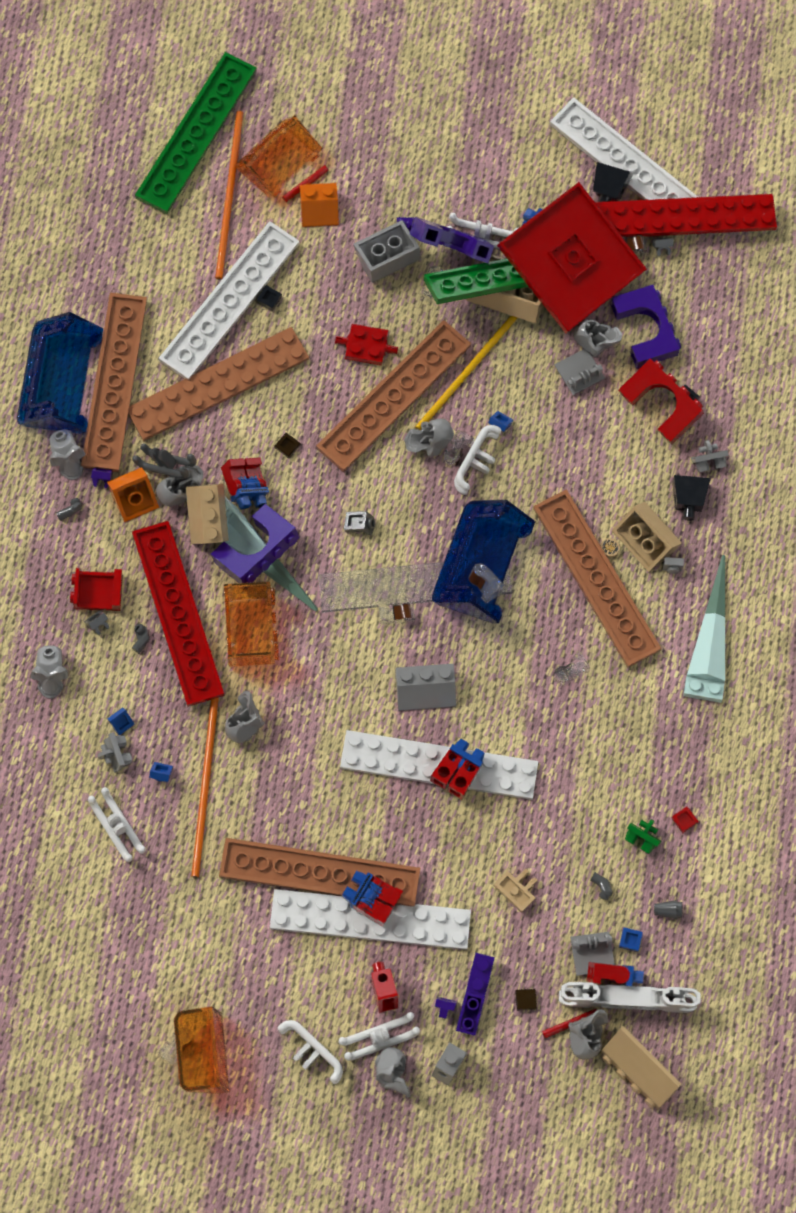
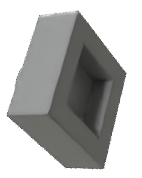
[663,557,684,574]

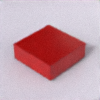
[671,806,699,833]

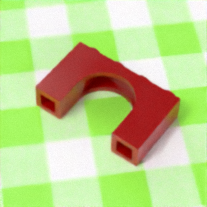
[618,358,704,444]

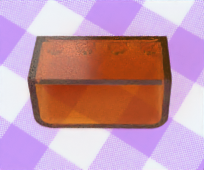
[174,1006,230,1094]

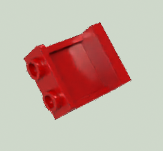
[70,568,123,611]

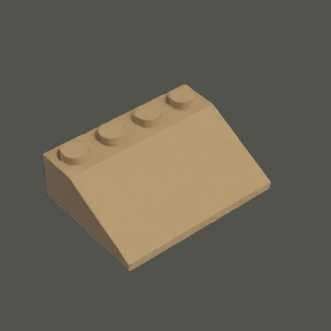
[466,254,544,323]
[601,1026,681,1110]

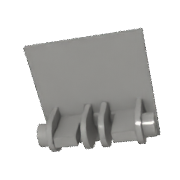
[554,349,605,395]
[570,932,615,976]

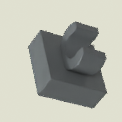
[652,237,674,256]
[84,611,109,635]

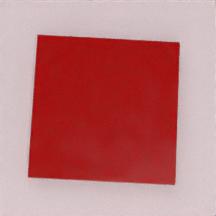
[497,182,647,333]

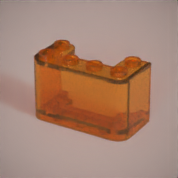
[224,582,279,667]

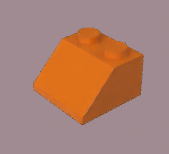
[300,183,339,227]
[107,467,159,522]

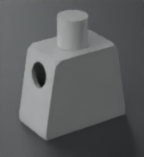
[431,1042,468,1086]

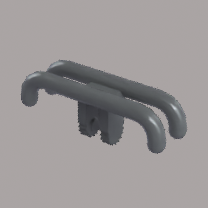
[132,443,197,479]

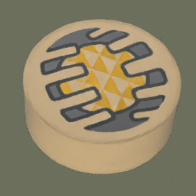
[601,538,620,558]

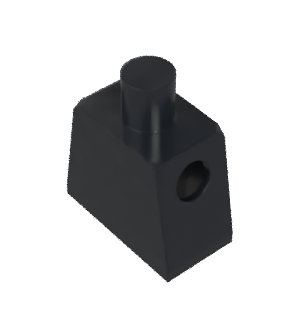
[593,162,633,202]
[672,475,710,521]

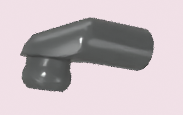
[56,498,82,521]
[132,624,149,654]
[590,872,613,900]

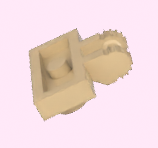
[493,869,538,913]

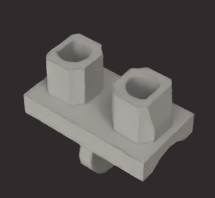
[691,440,729,472]
[98,733,132,773]

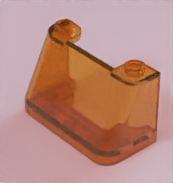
[235,115,323,198]

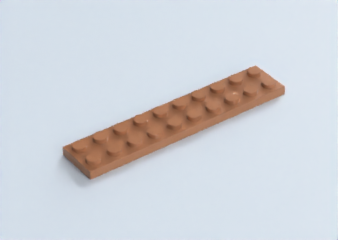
[81,293,147,472]
[316,320,471,473]
[128,327,309,441]
[533,489,662,668]
[219,838,420,907]

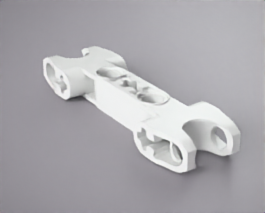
[559,982,700,1013]

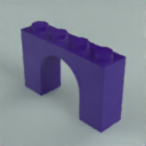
[409,217,494,263]
[610,285,681,369]
[211,504,300,588]

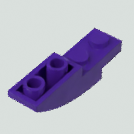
[456,953,495,1036]

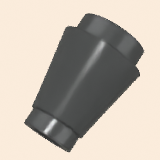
[654,900,683,919]

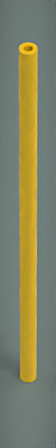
[415,316,518,430]

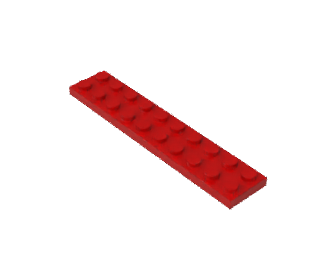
[595,194,777,238]
[132,521,225,707]

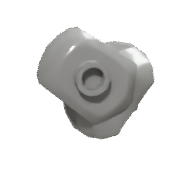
[573,319,622,357]
[404,418,454,457]
[49,429,86,480]
[156,465,203,506]
[31,645,68,699]
[225,691,265,743]
[569,1009,608,1060]
[375,1047,411,1097]

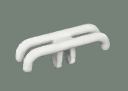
[447,213,518,250]
[454,425,501,495]
[88,787,146,862]
[339,1012,420,1061]
[278,1020,343,1084]

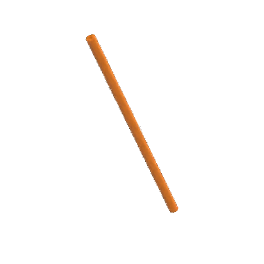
[215,111,244,279]
[191,698,219,877]

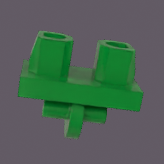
[625,819,661,854]

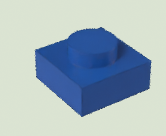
[488,411,513,432]
[108,707,134,735]
[149,762,173,782]
[619,927,643,952]

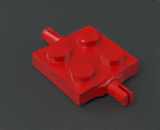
[335,324,398,366]

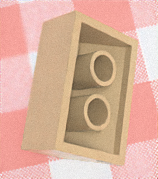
[186,484,229,544]
[612,502,682,572]

